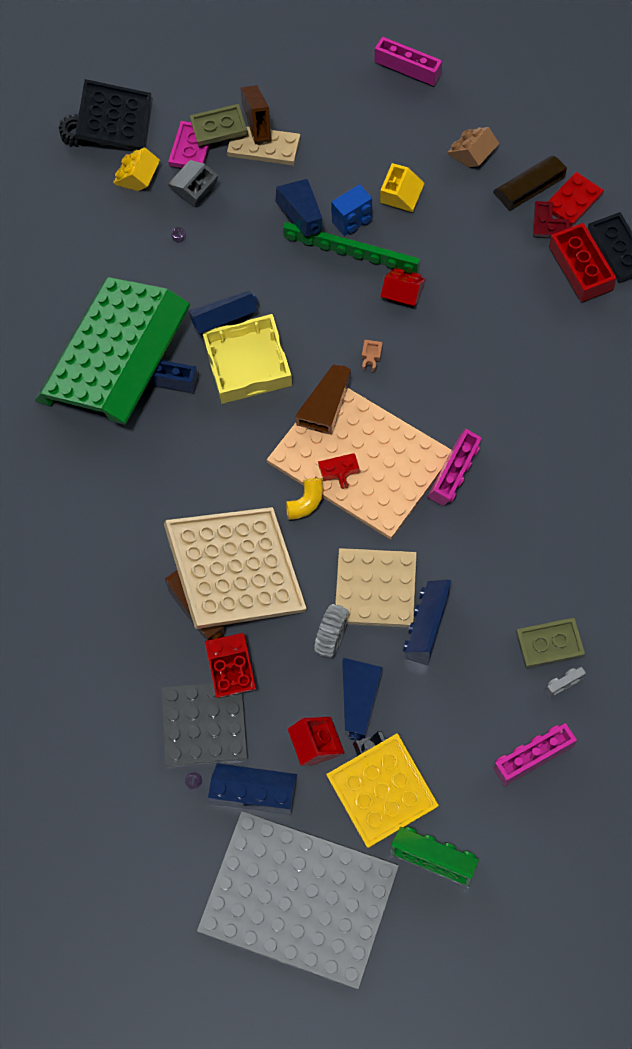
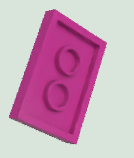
[168,121,210,168]

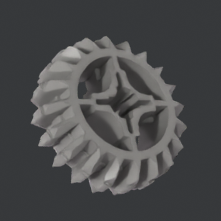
[314,604,349,658]

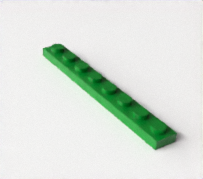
[283,222,420,273]

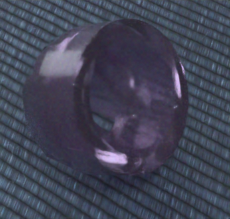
[172,227,186,243]
[185,772,202,790]

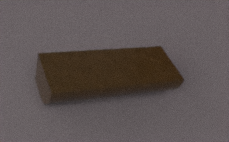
[493,156,567,211]

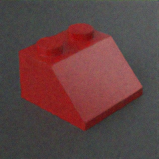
[288,717,344,766]

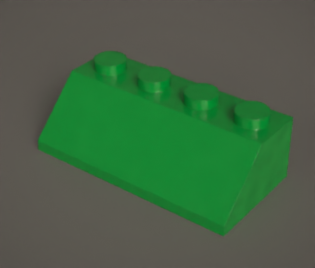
[391,827,479,887]

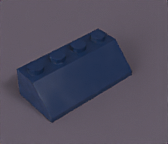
[403,579,451,666]
[208,763,297,815]

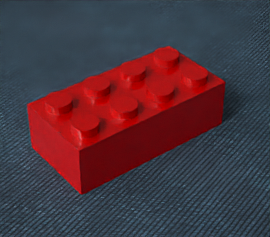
[549,223,617,302]

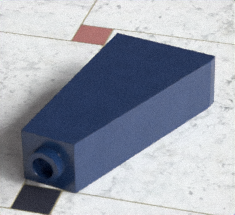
[275,179,322,237]
[188,291,259,334]
[342,658,382,741]

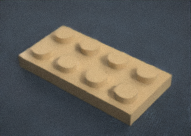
[227,127,301,166]

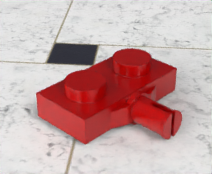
[318,453,360,489]

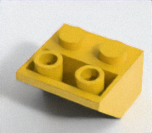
[113,147,160,191]
[380,163,424,212]

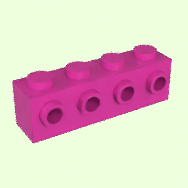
[375,37,442,86]
[427,429,482,506]
[494,723,577,787]

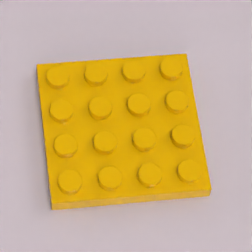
[326,733,439,848]

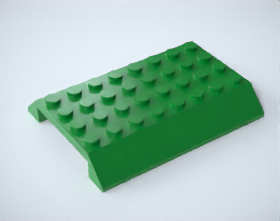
[35,277,190,424]

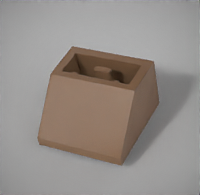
[447,127,499,167]

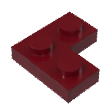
[533,201,570,238]

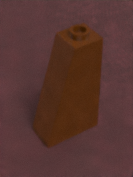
[241,85,271,142]
[295,364,351,435]
[165,570,225,641]

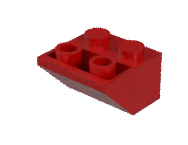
[380,268,426,306]

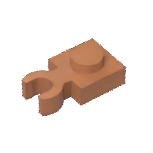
[362,340,383,372]

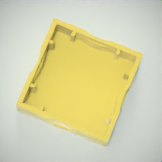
[202,314,292,404]

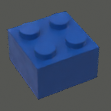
[331,184,372,236]

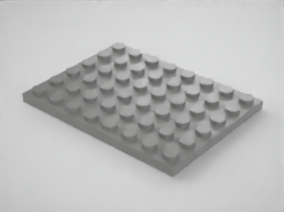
[197,811,399,990]

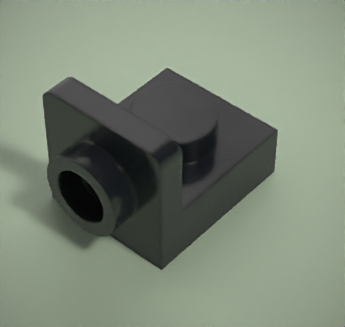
[353,731,386,756]

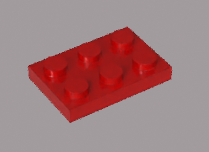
[548,172,604,227]

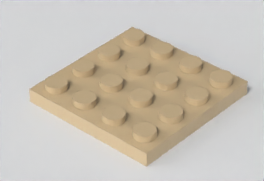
[336,548,416,627]

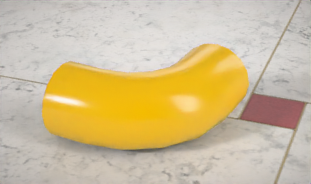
[286,478,323,520]

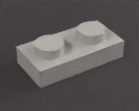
[546,667,586,699]

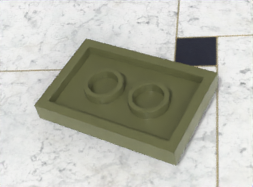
[190,104,248,146]
[516,618,585,669]

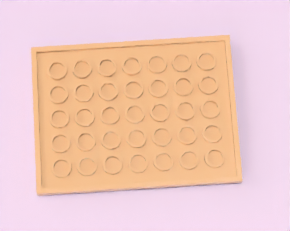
[267,388,451,540]

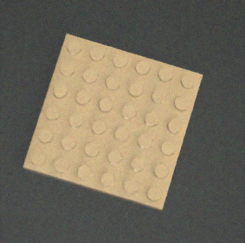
[164,507,307,629]

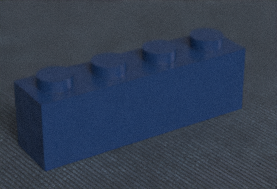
[147,360,198,393]

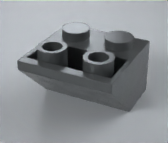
[168,160,218,207]

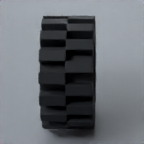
[58,114,88,147]

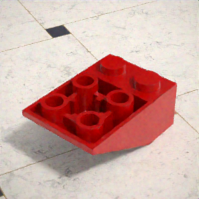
[205,633,256,698]

